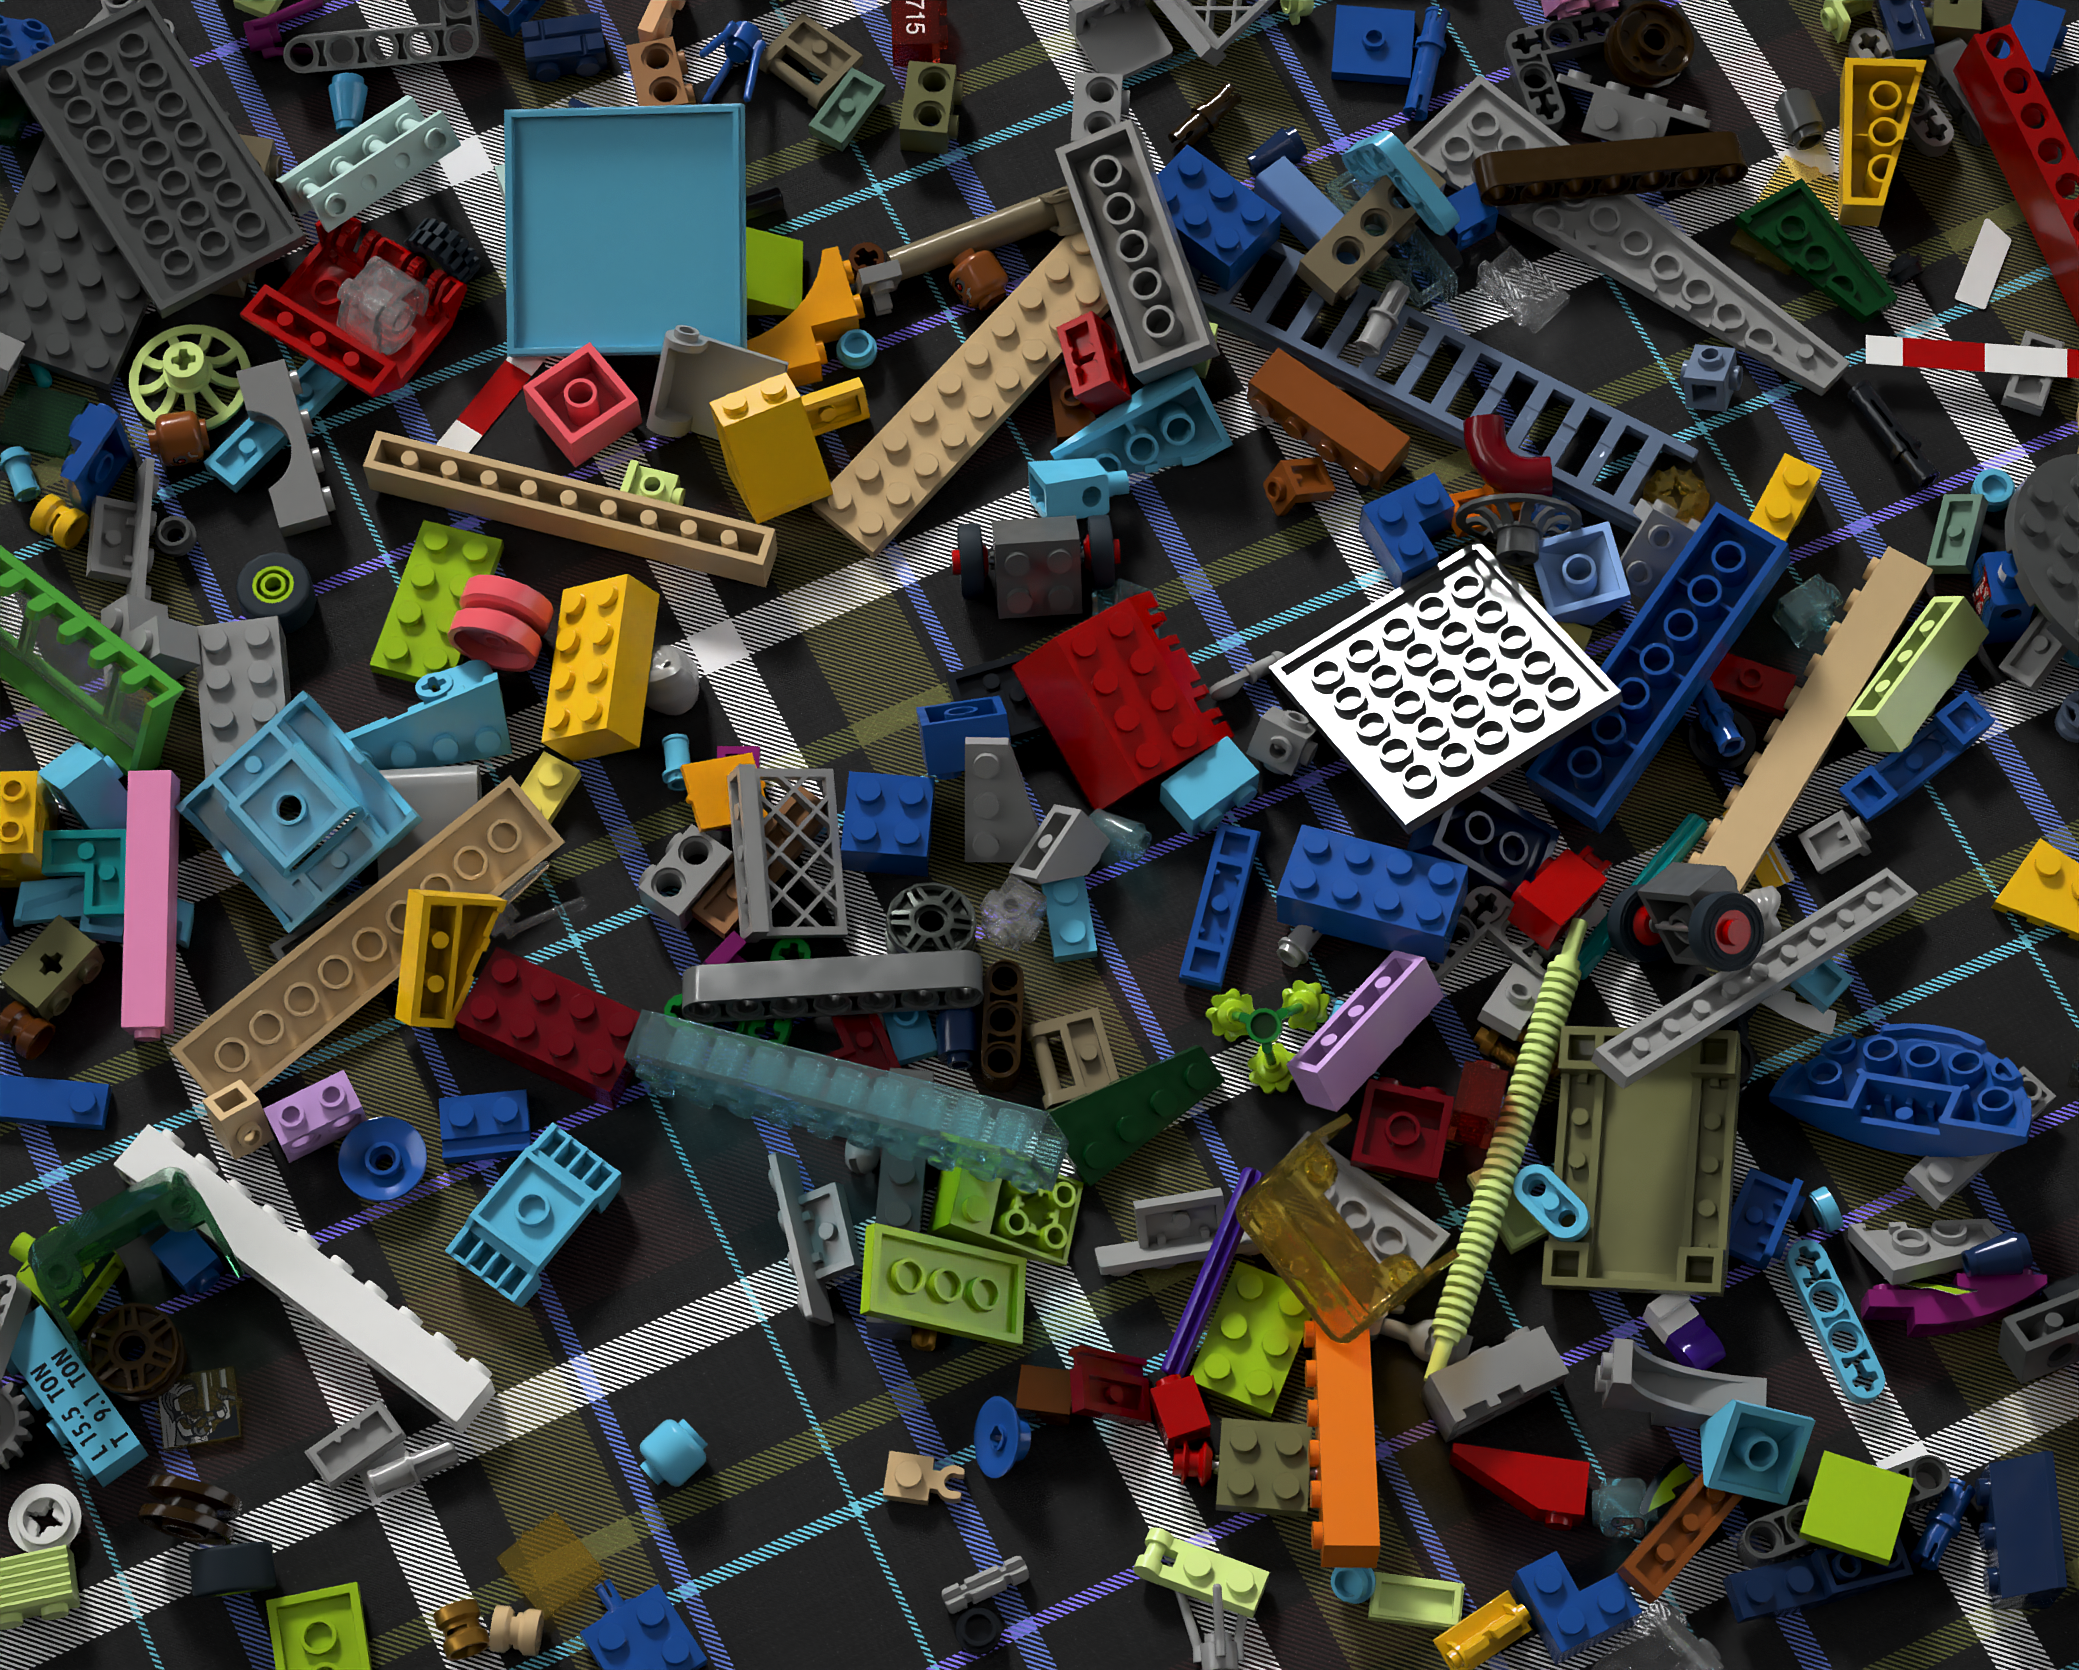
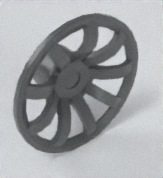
[1456,493,1582,566]

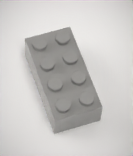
[196,616,291,779]

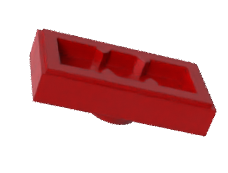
[1710,653,1797,718]

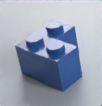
[1358,472,1455,590]
[1511,1551,1642,1665]

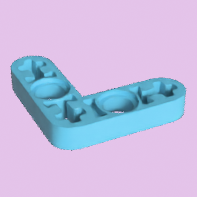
[1342,130,1460,236]

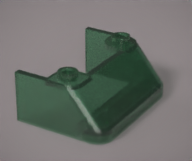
[28,1167,245,1364]

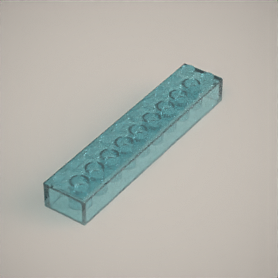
[624,1009,1069,1193]

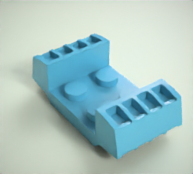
[445,1122,622,1308]

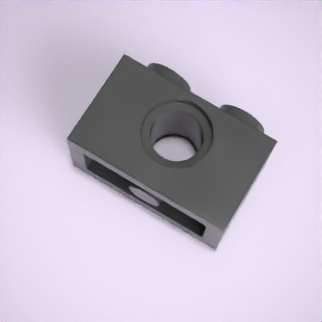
[1998,1289,2079,1384]

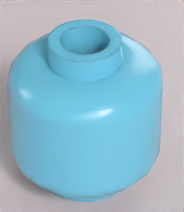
[640,1419,708,1487]

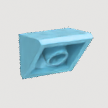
[1700,1399,1816,1505]

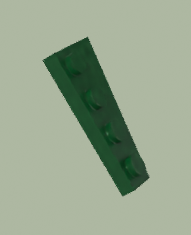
[1734,178,1898,324]
[1036,1045,1225,1187]

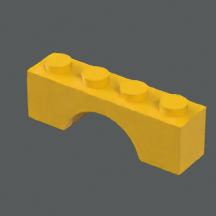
[1749,453,1822,542]

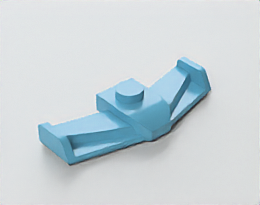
[13,876,194,949]

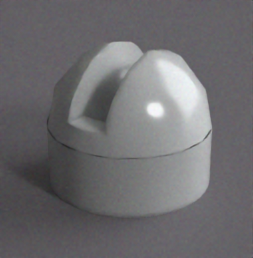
[844,1141,881,1174]

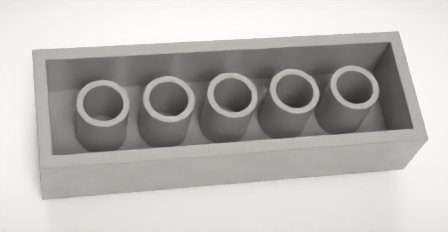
[1055,118,1220,385]

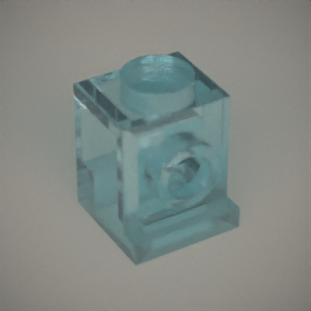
[1773,573,1843,648]

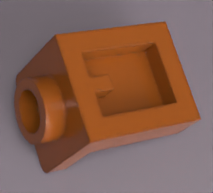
[1263,457,1336,516]

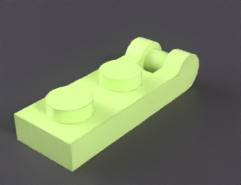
[1133,1528,1269,1619]

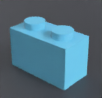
[1159,736,1260,838]

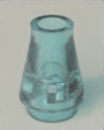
[1089,808,1152,863]

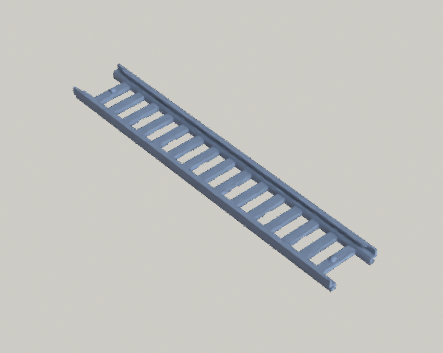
[1189,241,1699,534]

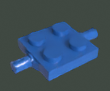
[580,1579,707,1670]

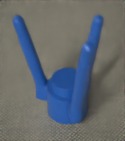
[699,21,767,104]

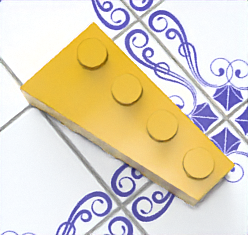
[1838,57,1927,226]

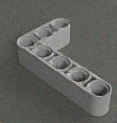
[283,0,481,73]

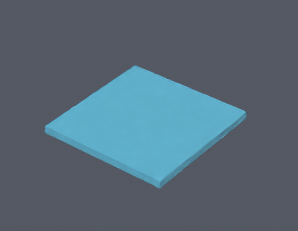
[504,103,747,357]

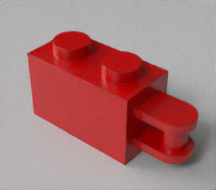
[1507,845,1613,951]

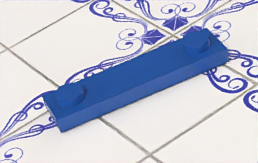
[1178,822,1261,992]
[0,1075,112,1130]

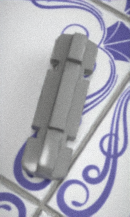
[942,1555,1029,1614]

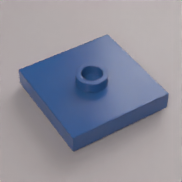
[1331,5,1415,85]

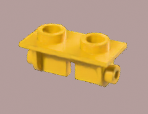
[1432,1590,1532,1670]

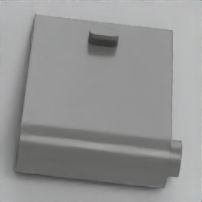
[646,325,789,440]
[377,765,482,880]

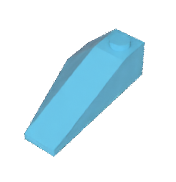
[1050,366,1233,474]

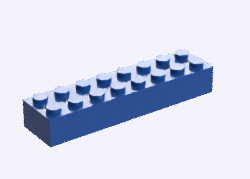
[1525,502,1791,834]

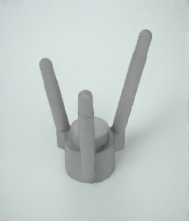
[1175,1583,1247,1670]

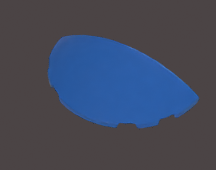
[1769,1023,2032,1157]

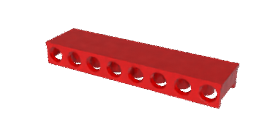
[1953,24,2079,327]

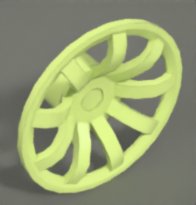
[129,324,251,431]

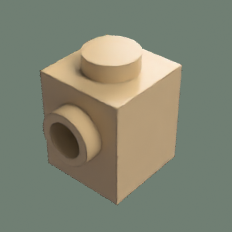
[202,1079,274,1160]

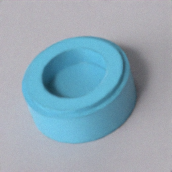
[1971,469,2015,512]
[1808,1186,1844,1233]

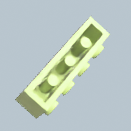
[1846,596,1989,752]

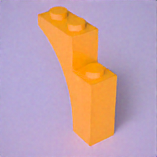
[747,246,865,387]

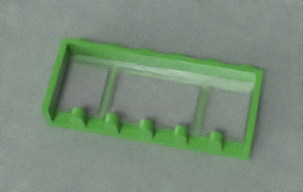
[0,545,186,777]

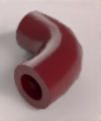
[1463,414,1553,497]

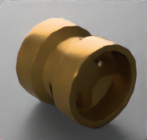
[433,1599,490,1661]

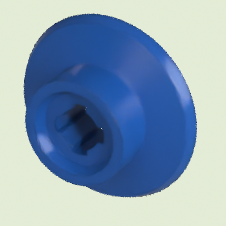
[974,1396,1031,1478]

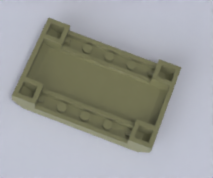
[1542,1026,1741,1297]

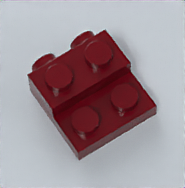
[1350,1077,1455,1184]

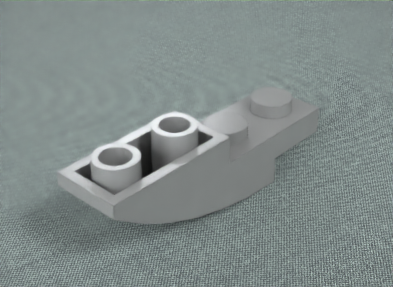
[1903,1066,2056,1211]

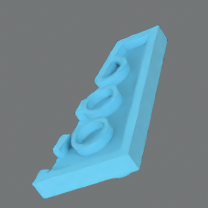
[345,672,512,770]

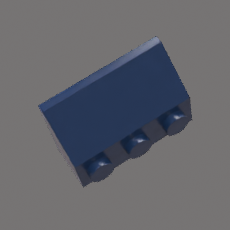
[1975,1451,2067,1610]

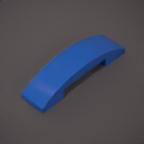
[1838,690,1995,823]

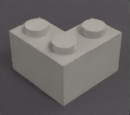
[101,594,201,697]

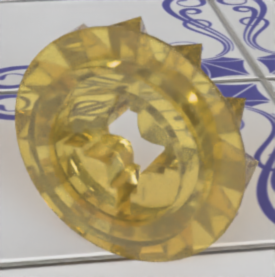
[1643,466,1710,524]

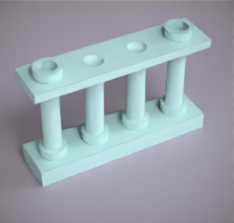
[276,95,461,233]

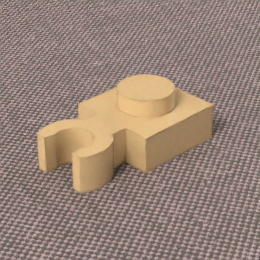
[883,1451,965,1506]

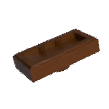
[1047,364,1096,444]

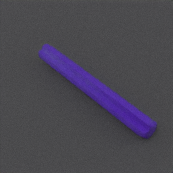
[1161,1167,1266,1378]

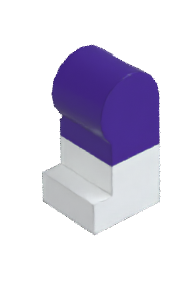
[1642,1294,1726,1371]

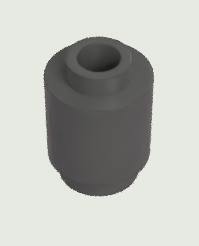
[1774,88,1826,150]

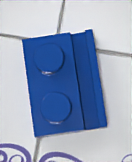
[439,1089,531,1164]

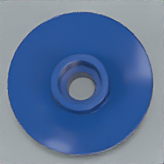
[338,1117,427,1202]

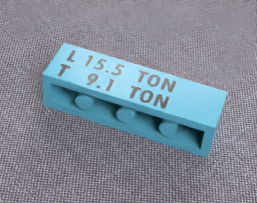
[6,1305,149,1488]

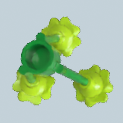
[1205,980,1331,1094]

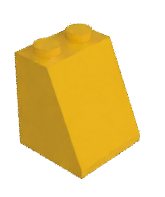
[709,372,833,524]

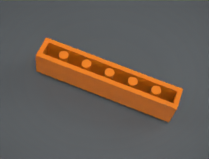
[1303,1303,1380,1568]

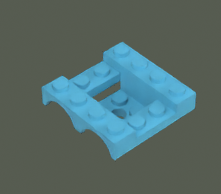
[175,691,423,934]

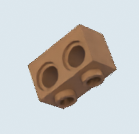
[626,36,696,106]

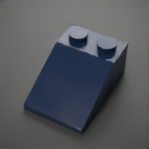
[1406,787,1561,899]

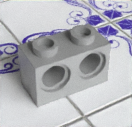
[1071,72,1130,143]
[638,824,734,932]

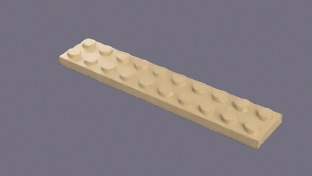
[811,230,1110,559]
[169,775,565,1097]

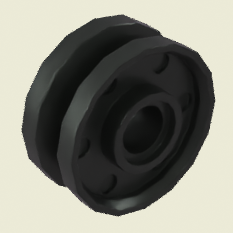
[885,882,977,954]

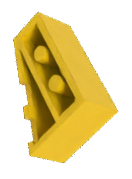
[395,889,508,1028]

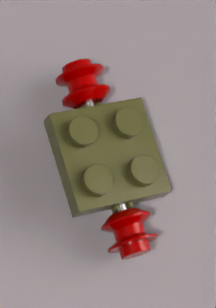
[1172,1418,1317,1518]

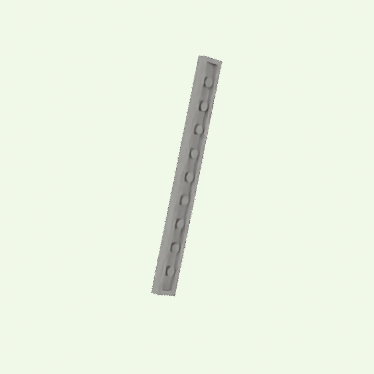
[1591,868,1918,1089]

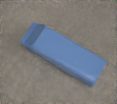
[1254,156,1357,265]

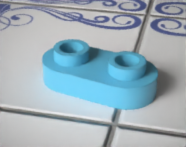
[1513,1164,1591,1242]

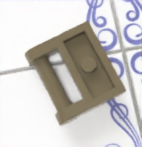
[759,12,863,111]
[1022,1007,1119,1110]

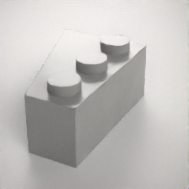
[1420,1326,1569,1443]

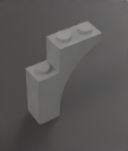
[1595,1338,1767,1429]

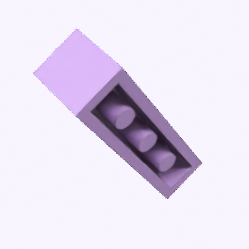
[1286,950,1444,1112]

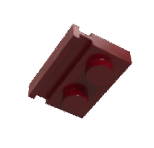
[1068,1345,1151,1426]

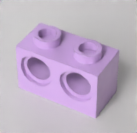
[263,1070,367,1163]

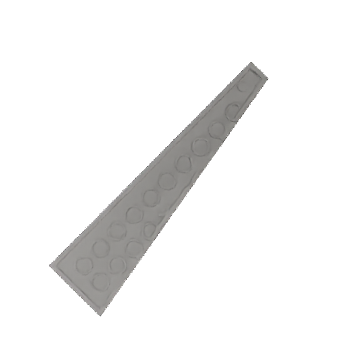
[1404,75,1850,396]

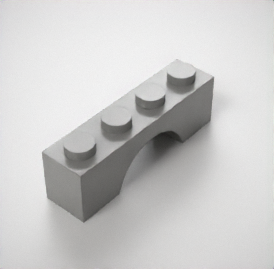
[236,359,336,537]

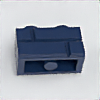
[521,12,608,82]

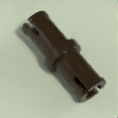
[1168,83,1242,152]

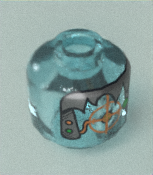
[1592,1477,1657,1537]

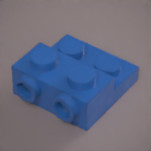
[60,403,134,520]

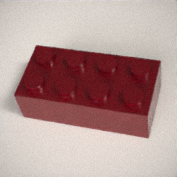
[455,946,655,1110]

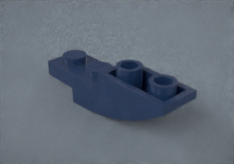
[1722,1533,1913,1624]

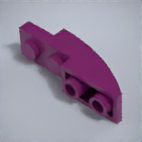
[1861,1269,2048,1337]

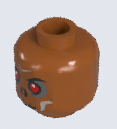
[949,248,1009,311]
[148,410,210,467]

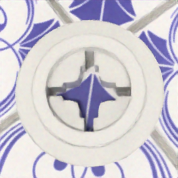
[8,1484,83,1553]

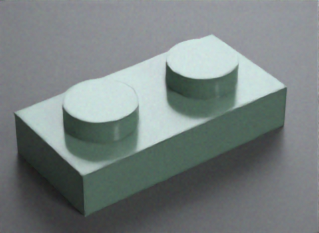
[808,67,886,152]
[1926,494,1988,574]

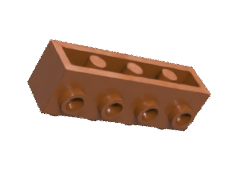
[1247,348,1411,492]

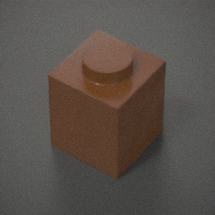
[1015,1364,1072,1427]

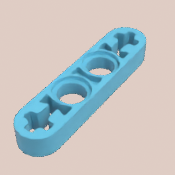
[1784,1239,1886,1405]

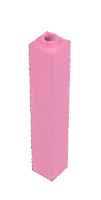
[121,770,180,1042]

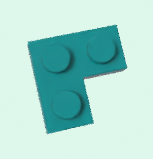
[42,829,126,918]

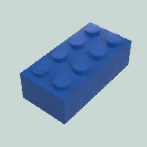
[1276,825,1468,964]

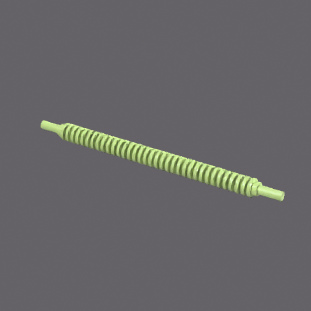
[1424,918,1588,1382]

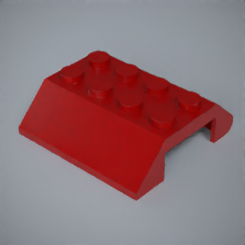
[240,217,467,398]
[1011,590,1235,814]

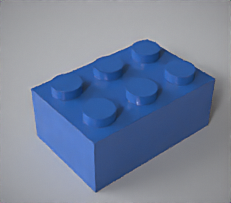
[1157,144,1282,292]

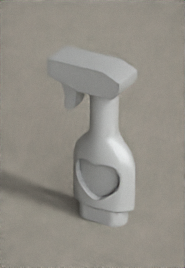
[1369,1287,1473,1366]

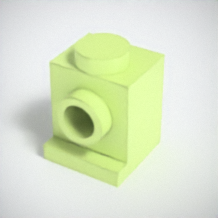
[620,460,685,506]

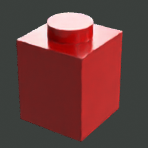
[1150,1374,1211,1451]

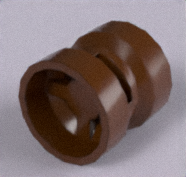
[0,1001,55,1061]

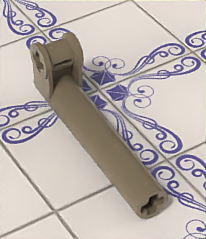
[885,186,1083,281]

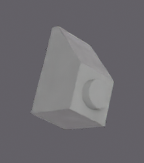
[1009,804,1111,884]

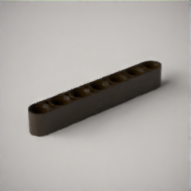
[1472,131,1748,206]

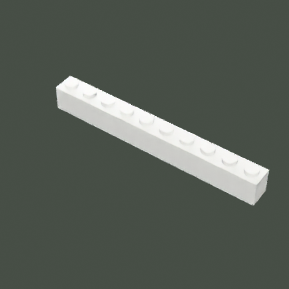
[113,1124,496,1434]

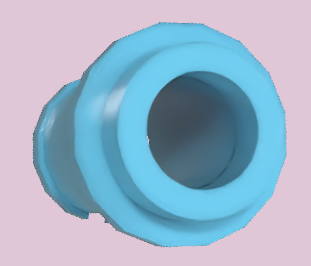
[0,446,41,502]
[662,733,691,791]

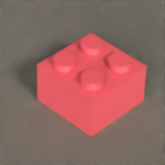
[523,342,642,468]

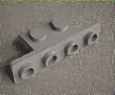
[1556,69,1712,141]
[86,458,159,600]
[768,1152,863,1326]
[1095,1188,1276,1276]

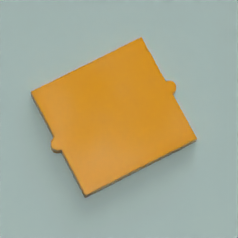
[680,752,768,833]

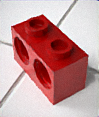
[1056,311,1132,415]

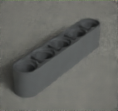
[1736,1455,1951,1569]

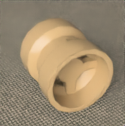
[489,1605,544,1657]

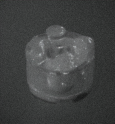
[336,256,429,355]

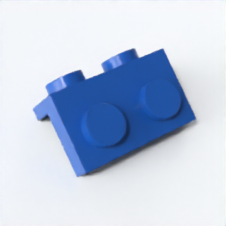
[1729,1167,1806,1271]

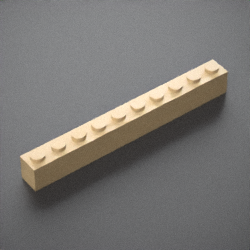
[363,430,778,588]
[1687,546,1933,894]

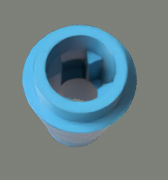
[328,73,368,135]

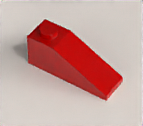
[1449,1443,1590,1531]

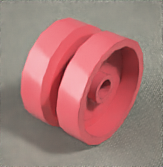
[447,575,554,672]

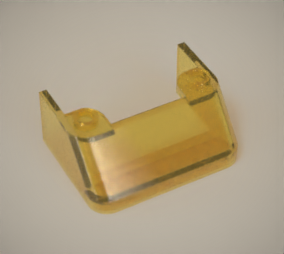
[1236,1113,1460,1343]

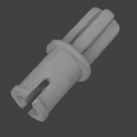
[1355,280,1410,358]
[367,1439,459,1499]

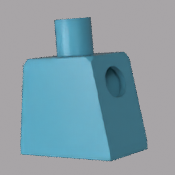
[1028,458,1129,519]

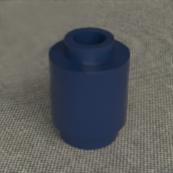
[935,1007,981,1070]

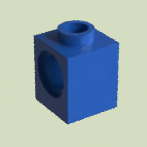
[1447,182,1499,252]
[149,1219,225,1298]

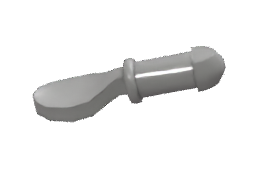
[1209,651,1286,701]

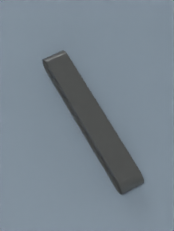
[682,950,984,1023]

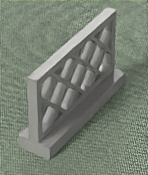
[1153,0,1276,67]
[727,764,848,943]

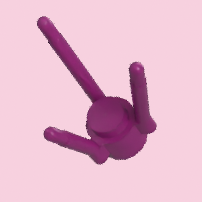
[243,0,324,59]

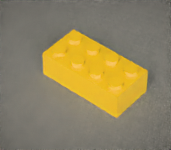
[541,574,660,762]

